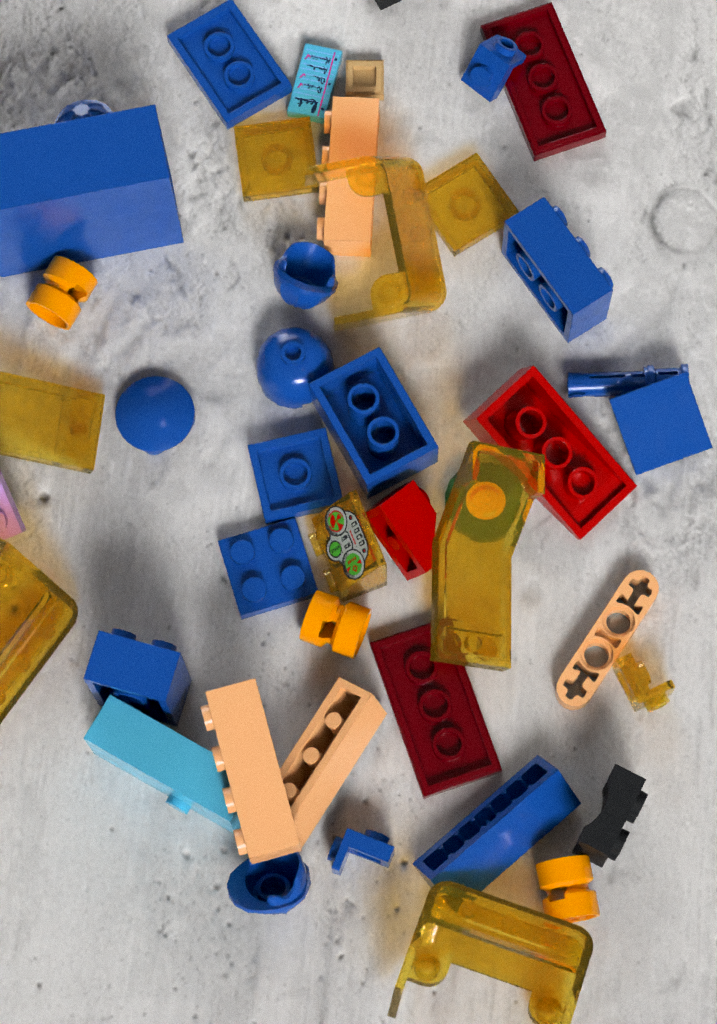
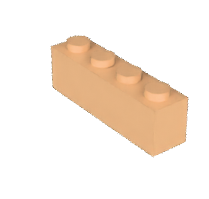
[317,96,380,257]
[280,677,387,852]
[200,678,302,864]

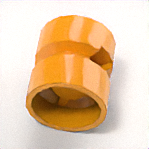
[26,256,98,330]
[299,590,372,659]
[535,855,600,925]

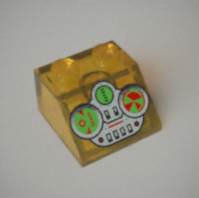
[307,490,387,602]

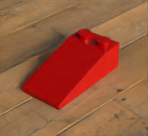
[463,365,637,540]

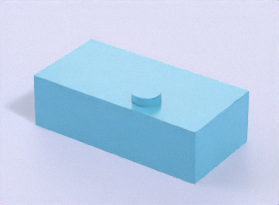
[84,695,241,834]

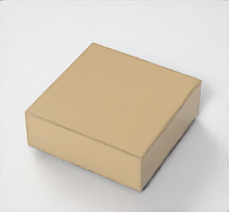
[345,60,384,101]

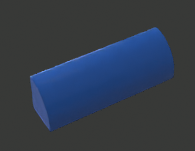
[412,755,581,914]

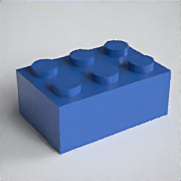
[501,197,613,343]
[309,347,439,499]
[83,628,192,727]

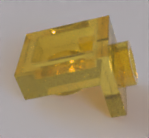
[612,653,675,713]

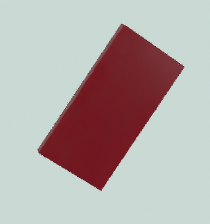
[480,2,607,161]
[369,617,502,799]

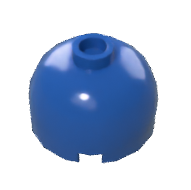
[255,327,335,409]

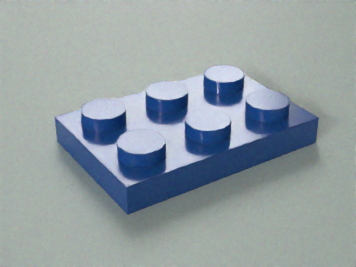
[167,0,292,130]

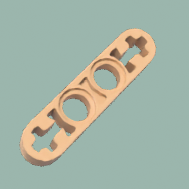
[555,570,659,710]

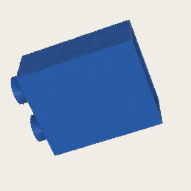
[0,104,184,277]

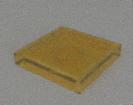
[234,117,320,202]
[412,153,519,257]

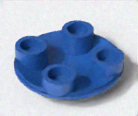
[115,376,195,455]

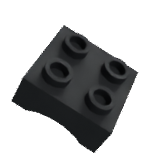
[572,764,648,868]

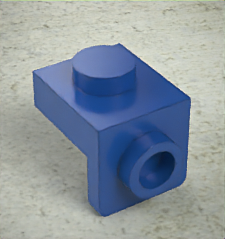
[461,35,527,102]
[327,828,395,876]

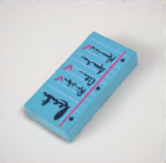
[287,43,343,124]

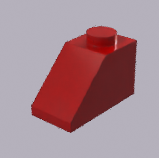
[362,480,437,581]

